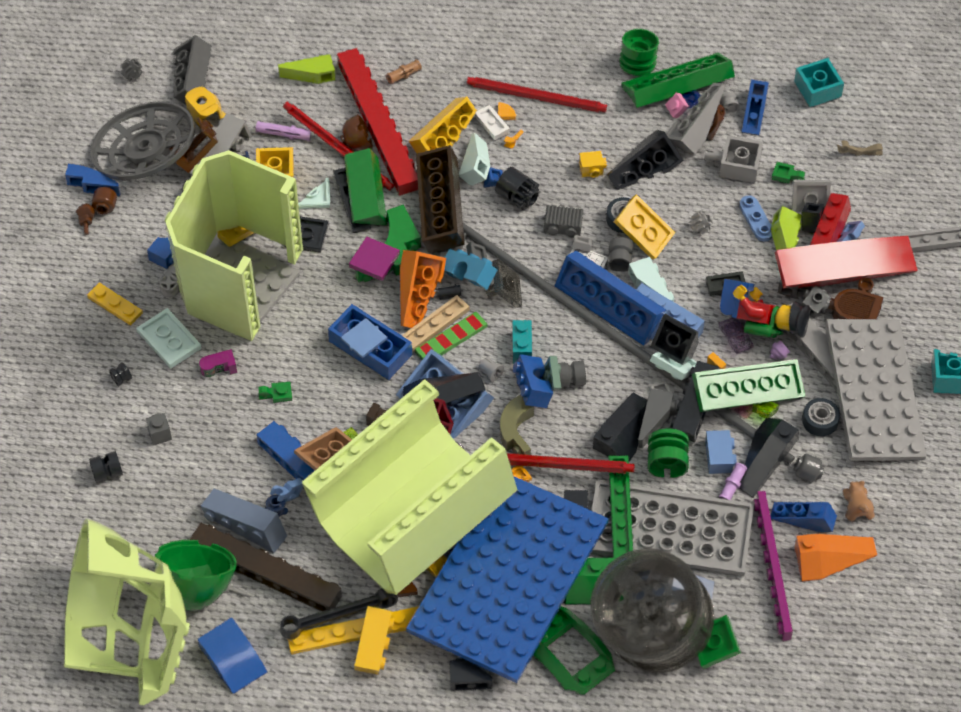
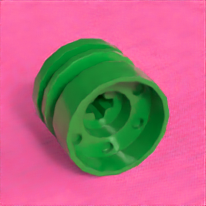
[619,29,659,76]
[647,428,689,478]

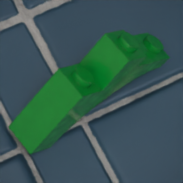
[355,204,421,283]

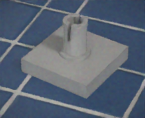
[792,180,831,217]

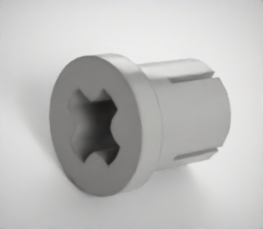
[478,357,504,382]

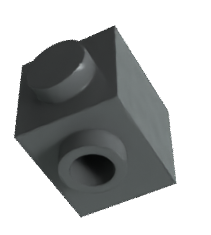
[146,413,172,445]

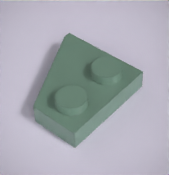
[541,356,561,391]

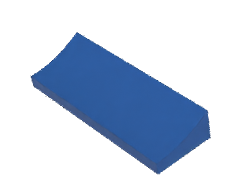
[554,250,666,346]

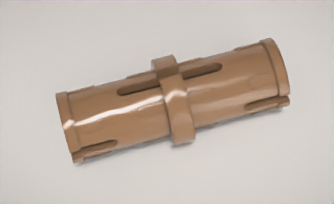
[386,60,422,84]

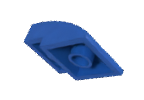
[197,617,267,694]

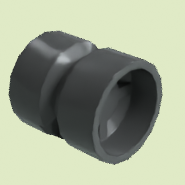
[607,237,633,272]
[558,360,586,388]

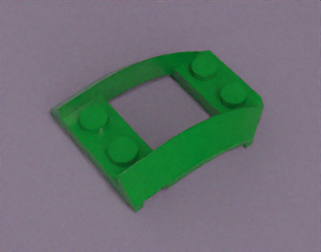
[533,607,615,695]

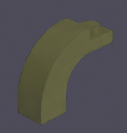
[500,394,534,455]

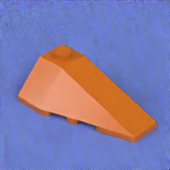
[400,250,446,328]
[794,534,877,582]

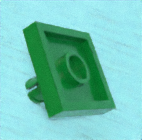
[689,615,741,669]

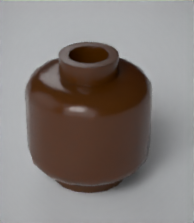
[91,187,117,215]

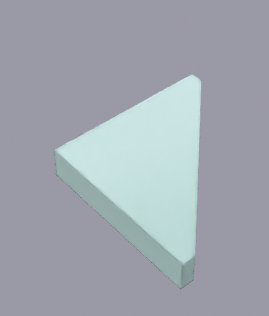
[298,178,330,209]

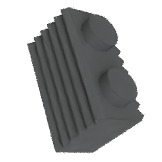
[544,205,583,237]

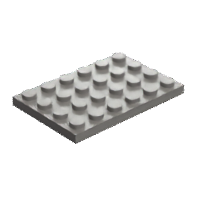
[164,234,300,323]

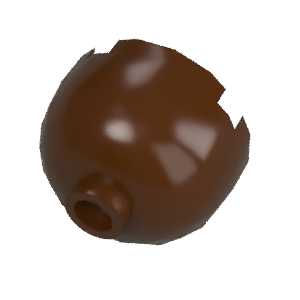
[340,114,373,151]

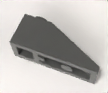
[638,388,677,448]

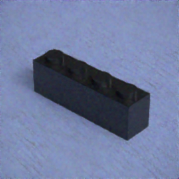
[670,361,720,442]

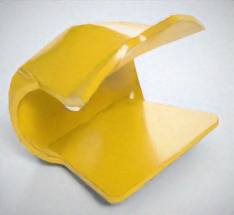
[185,87,226,129]

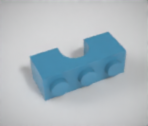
[444,249,497,290]

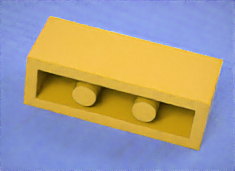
[354,606,395,675]

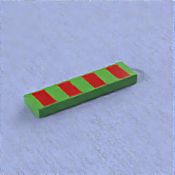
[415,312,488,360]

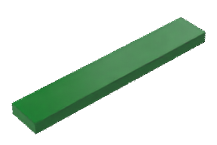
[608,456,634,563]

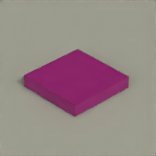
[349,236,400,281]

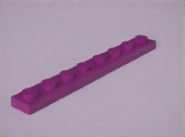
[753,491,793,641]

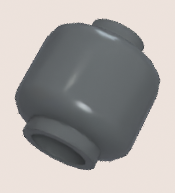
[793,454,824,483]

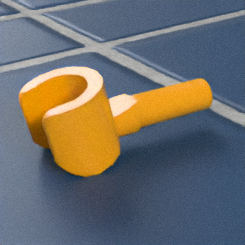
[504,130,524,149]

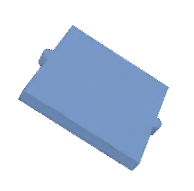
[341,318,387,358]

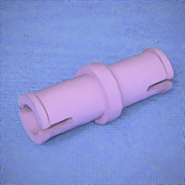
[719,463,747,500]

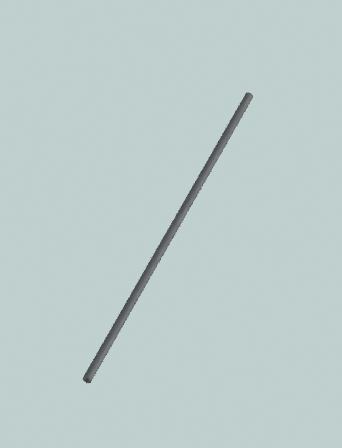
[463,222,795,465]

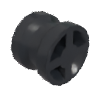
[109,362,132,386]

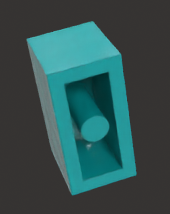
[512,320,532,364]

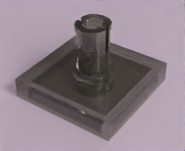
[486,259,522,308]

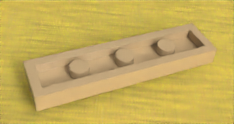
[402,295,470,353]

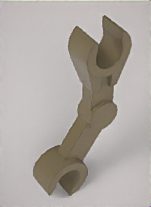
[837,140,883,156]

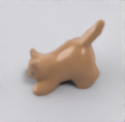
[843,481,875,521]

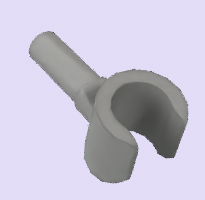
[224,584,247,597]

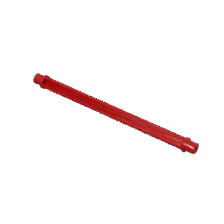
[467,77,608,113]
[283,101,394,191]
[507,453,635,474]

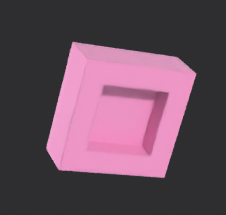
[665,92,689,118]

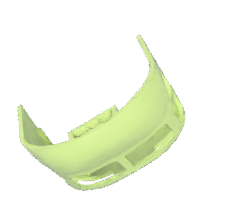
[64,518,189,705]

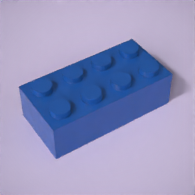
[328,304,412,380]

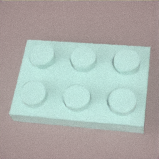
[136,308,202,369]

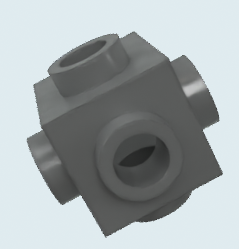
[801,285,831,318]

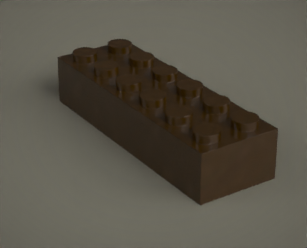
[416,145,465,254]

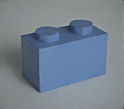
[705,430,737,474]

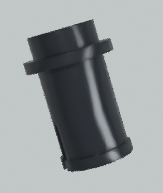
[438,284,462,300]

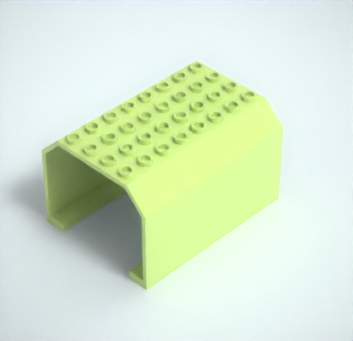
[165,150,303,341]
[302,379,517,595]

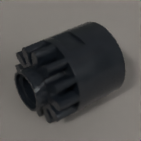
[495,166,539,210]

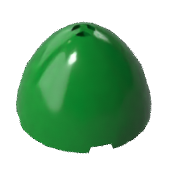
[155,540,237,611]

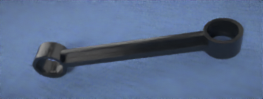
[280,588,398,640]

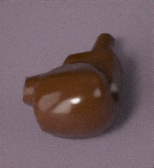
[76,203,95,235]

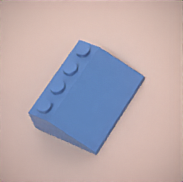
[396,349,494,439]

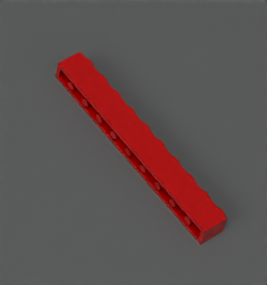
[337,48,418,196]

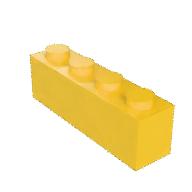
[408,96,477,154]

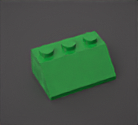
[566,558,627,605]

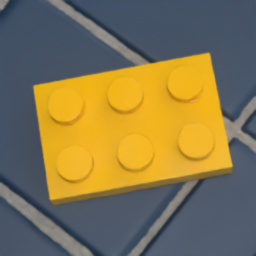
[613,194,675,260]

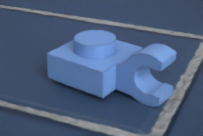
[837,221,865,242]
[270,478,303,502]

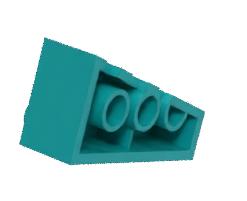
[931,349,961,394]

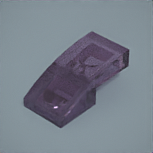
[718,317,754,354]

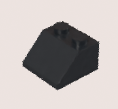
[650,314,699,365]

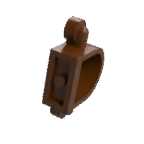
[828,278,884,319]

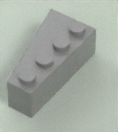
[190,113,252,176]

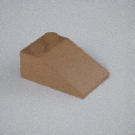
[294,427,352,471]

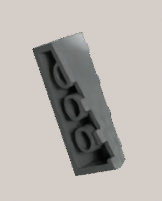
[173,35,212,105]

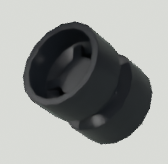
[89,451,123,483]

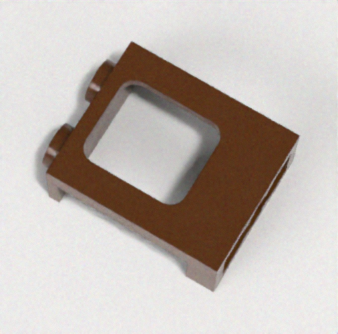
[169,117,218,173]

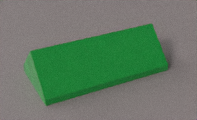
[344,148,387,225]

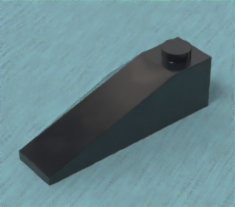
[607,130,684,190]
[593,392,648,462]
[739,417,799,498]

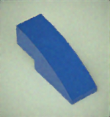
[65,163,121,197]

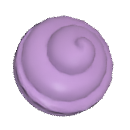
[770,340,790,359]

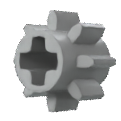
[690,210,713,235]

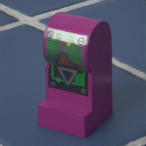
[199,349,237,377]

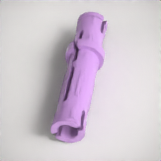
[256,121,311,141]

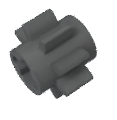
[120,58,143,80]

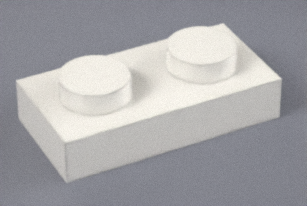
[475,105,510,141]

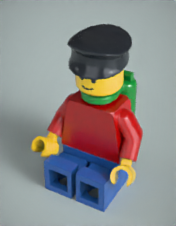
[720,279,810,338]

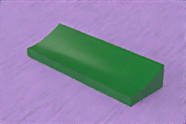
[621,52,735,108]

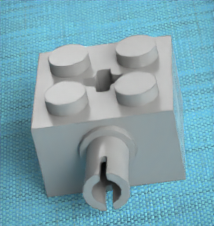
[704,135,763,183]

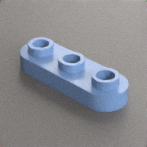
[740,196,772,242]

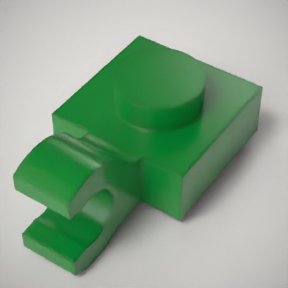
[772,162,805,184]
[258,382,292,403]

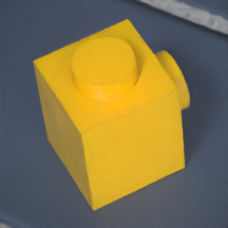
[579,151,607,178]

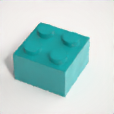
[794,58,844,107]

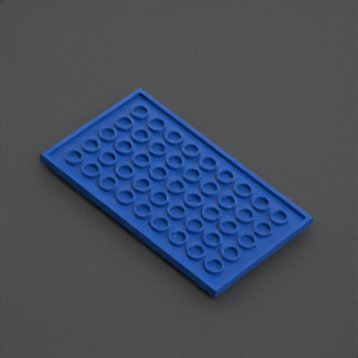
[406,476,609,683]

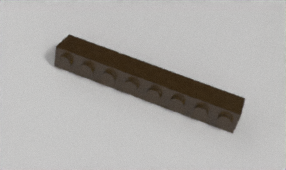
[189,523,342,612]

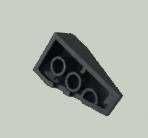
[403,372,486,408]

